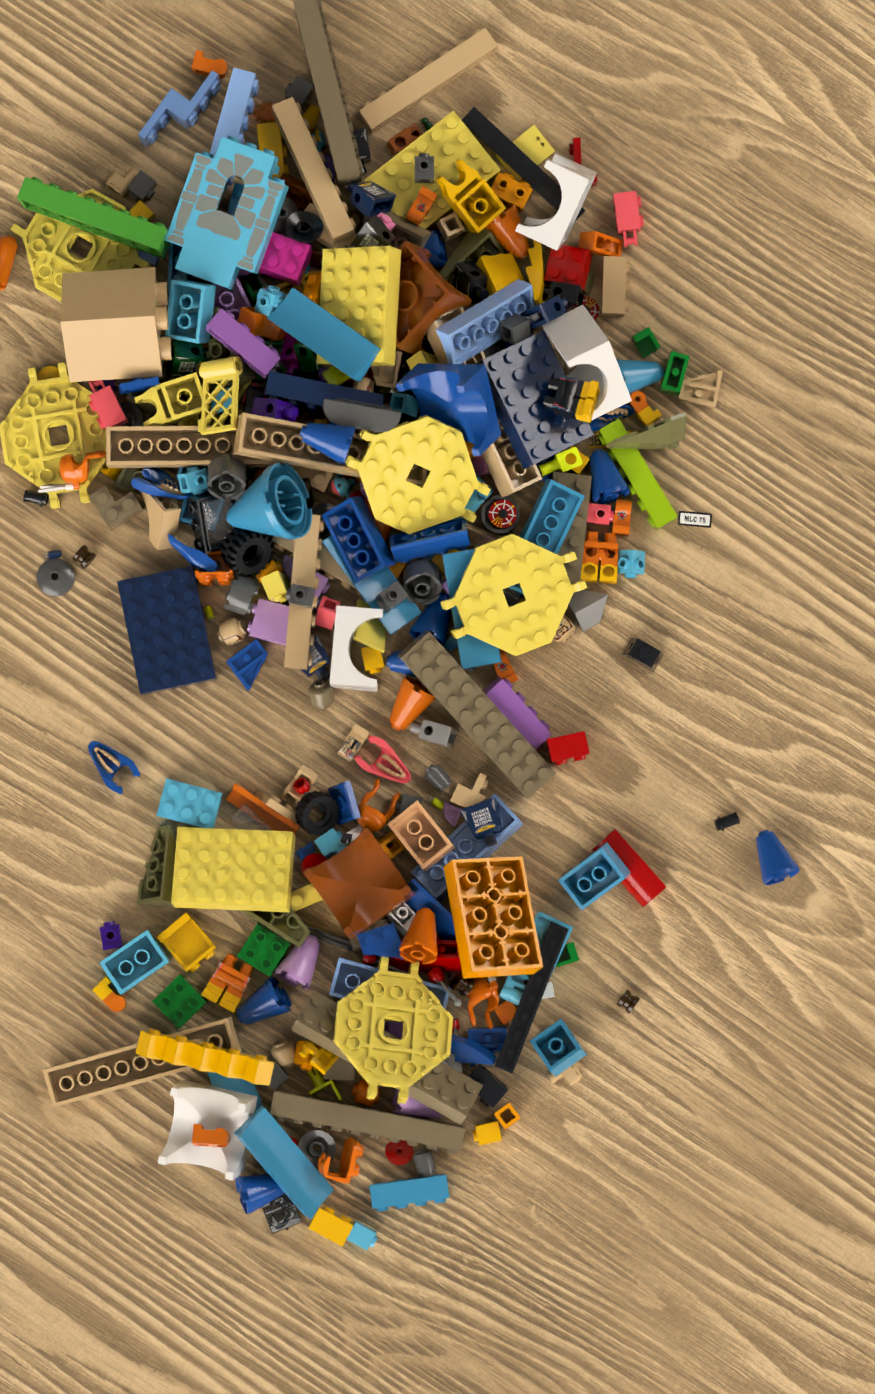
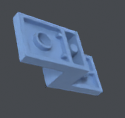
[138,70,221,147]

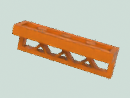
[226,783,300,835]

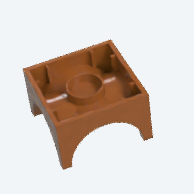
[396,241,472,354]
[303,827,415,940]

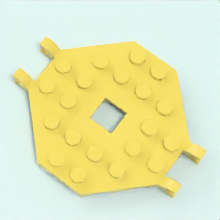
[11,189,152,302]
[0,362,106,509]
[345,415,491,534]
[440,534,587,656]
[334,956,453,1104]

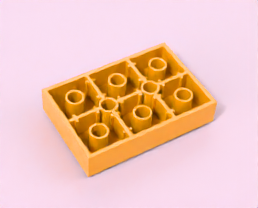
[443,856,543,979]

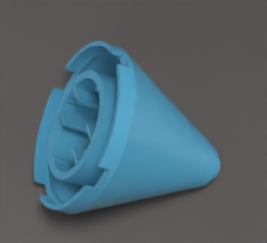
[226,462,312,540]

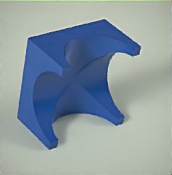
[396,363,501,456]

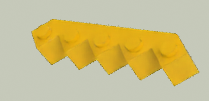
[136,1029,274,1085]

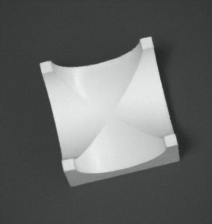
[515,153,597,250]
[330,605,383,692]
[158,1080,258,1181]

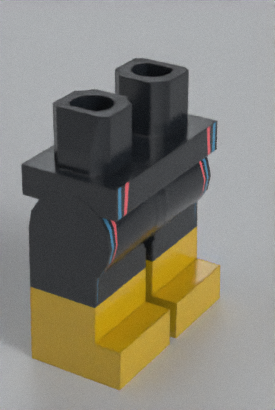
[543,375,600,423]

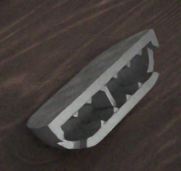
[323,398,401,432]

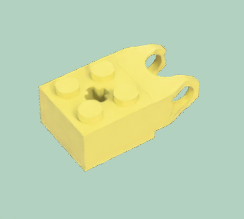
[134,372,209,426]

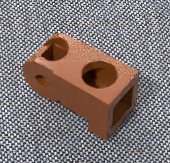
[387,124,423,156]

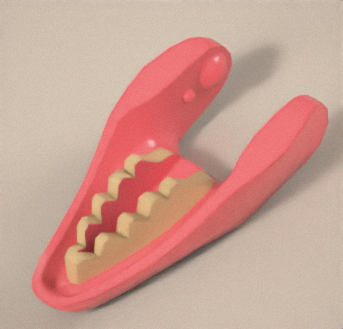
[354,735,411,783]

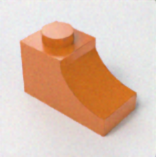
[578,231,623,257]

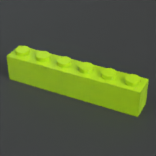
[597,418,678,530]

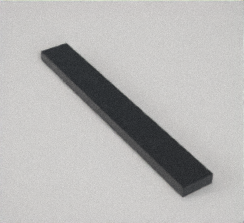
[462,107,585,222]
[494,922,569,1074]

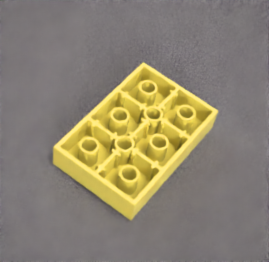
[364,110,501,230]
[316,246,401,368]
[171,827,295,912]

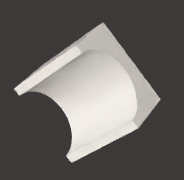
[542,305,632,420]

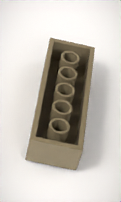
[551,472,592,584]

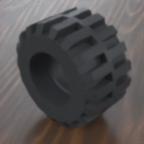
[220,528,274,577]

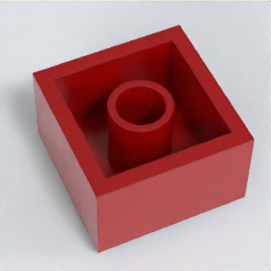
[544,245,593,292]
[546,731,590,766]

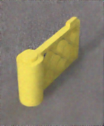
[198,356,243,435]

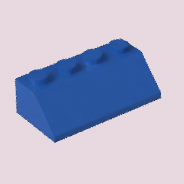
[322,496,396,583]
[390,518,471,563]
[405,878,456,940]

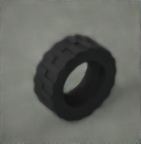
[295,791,340,836]

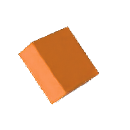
[494,1001,516,1025]

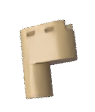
[105,168,138,197]
[546,1064,583,1086]

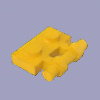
[299,1041,339,1075]

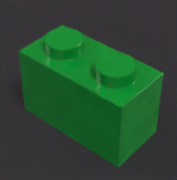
[659,351,690,396]

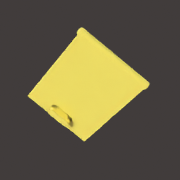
[495,125,555,182]
[353,599,386,653]

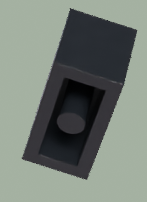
[468,1064,509,1108]

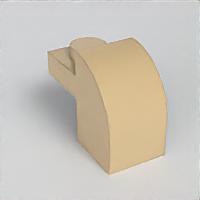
[436,212,469,242]
[280,764,318,808]
[450,773,489,808]

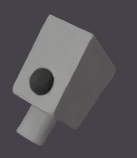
[410,719,457,749]

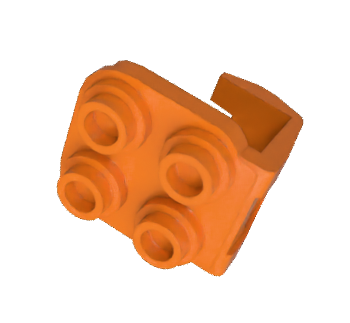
[195,550,235,586]
[317,1137,364,1184]

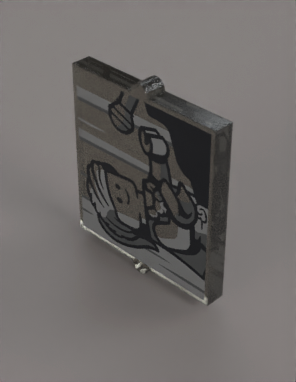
[262,1193,302,1234]

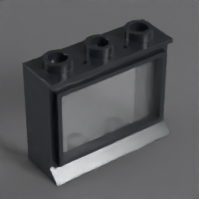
[188,491,240,555]

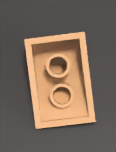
[387,800,455,872]

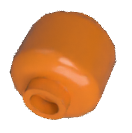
[351,1079,381,1107]

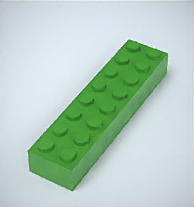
[17,177,171,260]

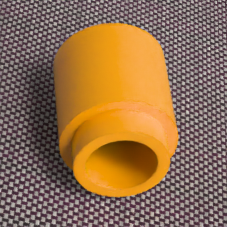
[255,559,284,584]

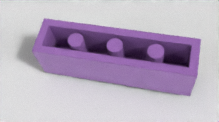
[206,308,281,379]
[483,676,552,750]

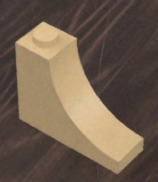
[140,479,181,550]

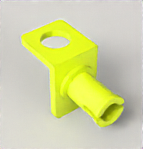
[538,447,583,476]
[307,1069,344,1102]

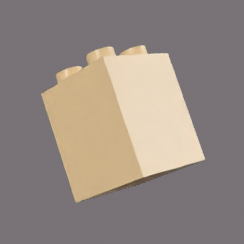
[60,267,172,382]

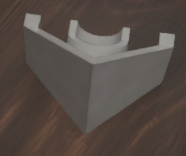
[568,590,608,632]

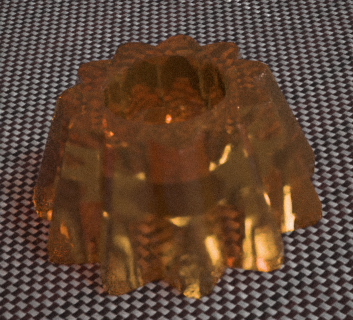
[254,100,276,124]

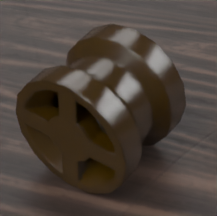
[72,545,96,569]
[450,972,474,996]
[616,989,640,1013]

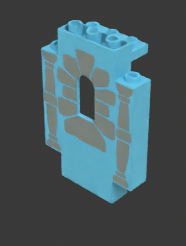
[165,135,289,290]

